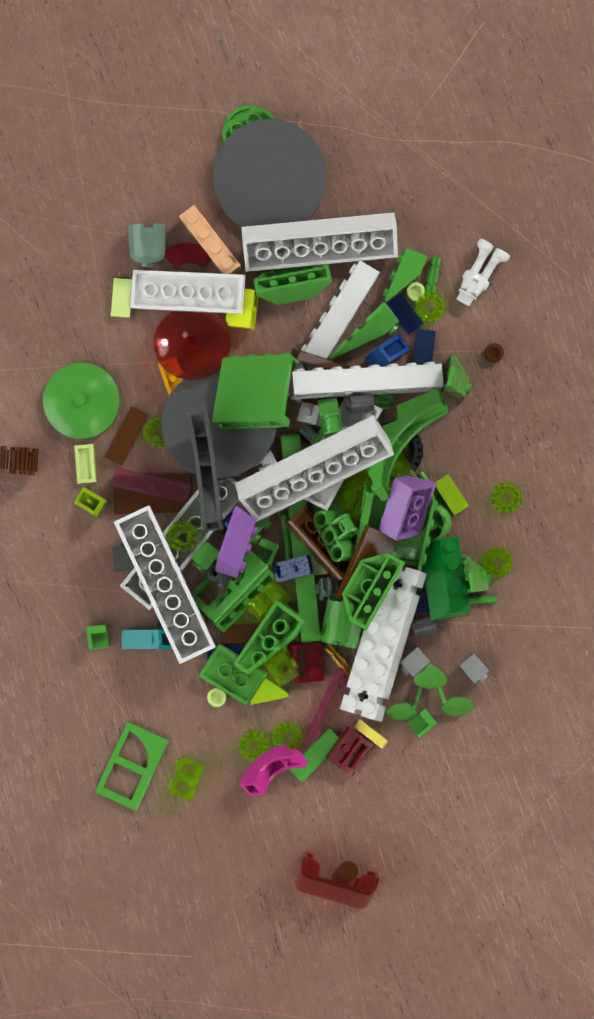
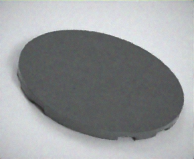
[213,119,327,227]
[162,367,277,480]

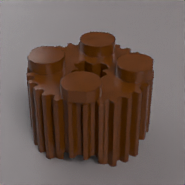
[0,446,39,475]

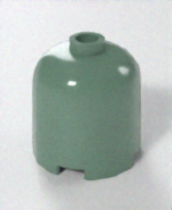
[128,224,166,267]

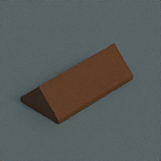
[284,504,351,581]

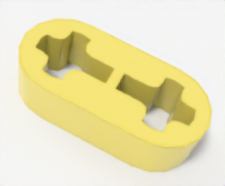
[354,719,389,749]

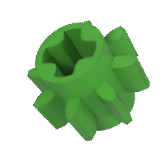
[374,394,394,411]

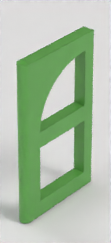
[191,550,268,623]
[95,722,169,811]

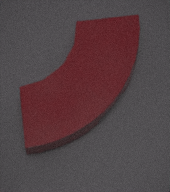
[165,243,211,268]

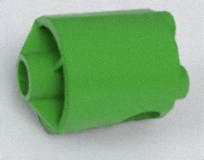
[320,596,361,649]

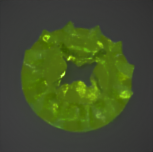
[415,292,445,322]
[143,417,166,448]
[491,482,522,513]
[167,521,198,552]
[482,547,513,578]
[272,722,303,750]
[239,731,269,762]

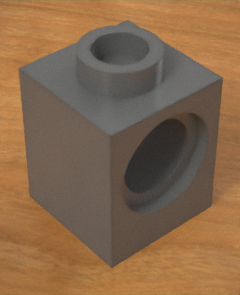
[112,543,135,572]

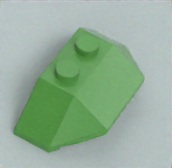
[253,264,332,305]
[342,553,405,631]

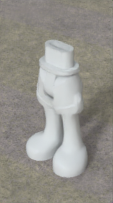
[456,238,510,306]

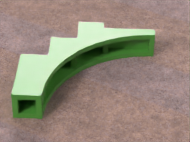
[364,388,448,501]

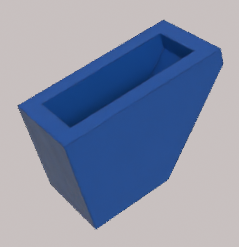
[365,334,410,367]

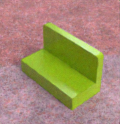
[435,474,469,516]

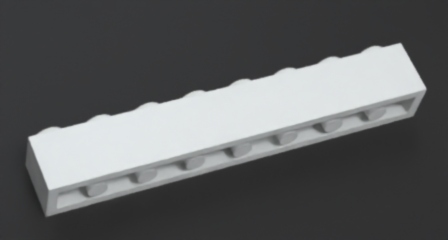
[287,260,380,404]
[289,362,444,399]

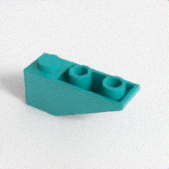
[122,630,172,649]

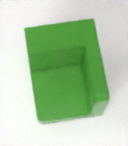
[255,538,280,567]
[86,625,109,650]
[407,708,437,738]

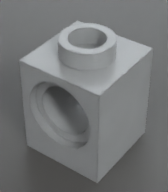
[400,647,430,677]
[458,653,489,683]

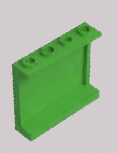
[212,352,299,429]
[353,484,438,571]

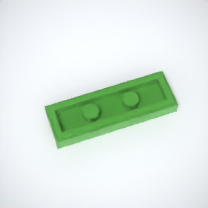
[289,728,339,782]

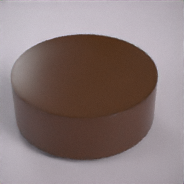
[484,343,504,363]
[339,861,358,881]

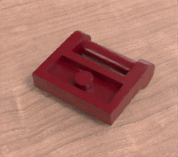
[287,642,325,683]
[326,726,375,776]

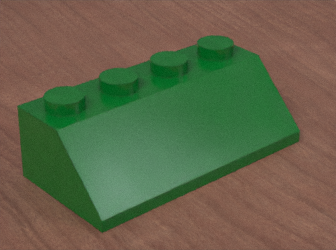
[422,536,470,621]

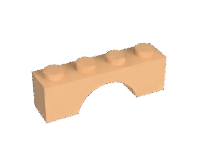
[179,205,241,274]

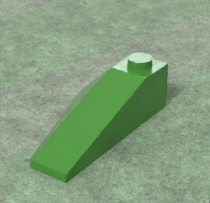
[328,302,399,360]
[442,355,472,399]
[461,554,492,593]
[234,600,306,675]

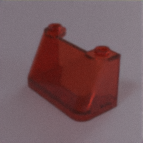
[295,851,379,909]

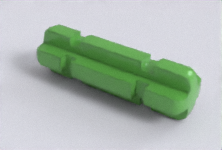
[425,257,441,294]

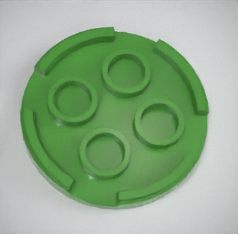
[222,105,275,143]

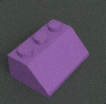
[379,476,436,541]
[215,506,258,578]

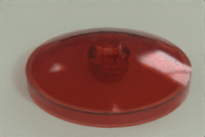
[154,311,231,380]

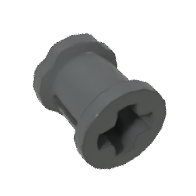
[207,564,231,588]

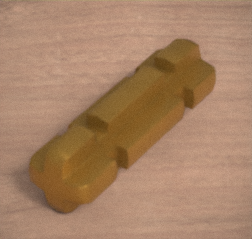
[325,644,352,677]

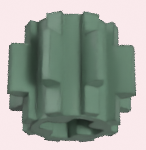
[315,577,339,601]

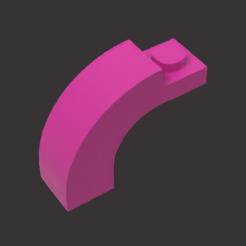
[239,745,308,796]

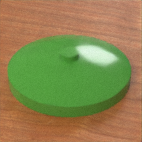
[43,363,120,439]

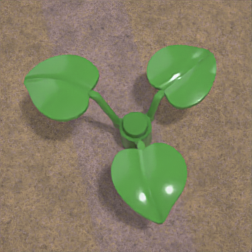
[384,663,475,721]

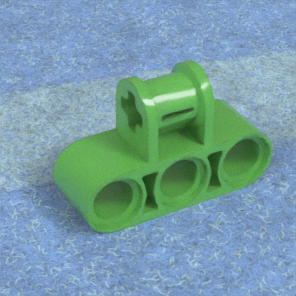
[317,397,342,439]
[313,510,359,562]

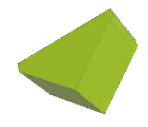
[74,487,109,518]
[250,678,289,705]

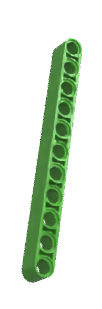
[281,433,321,643]

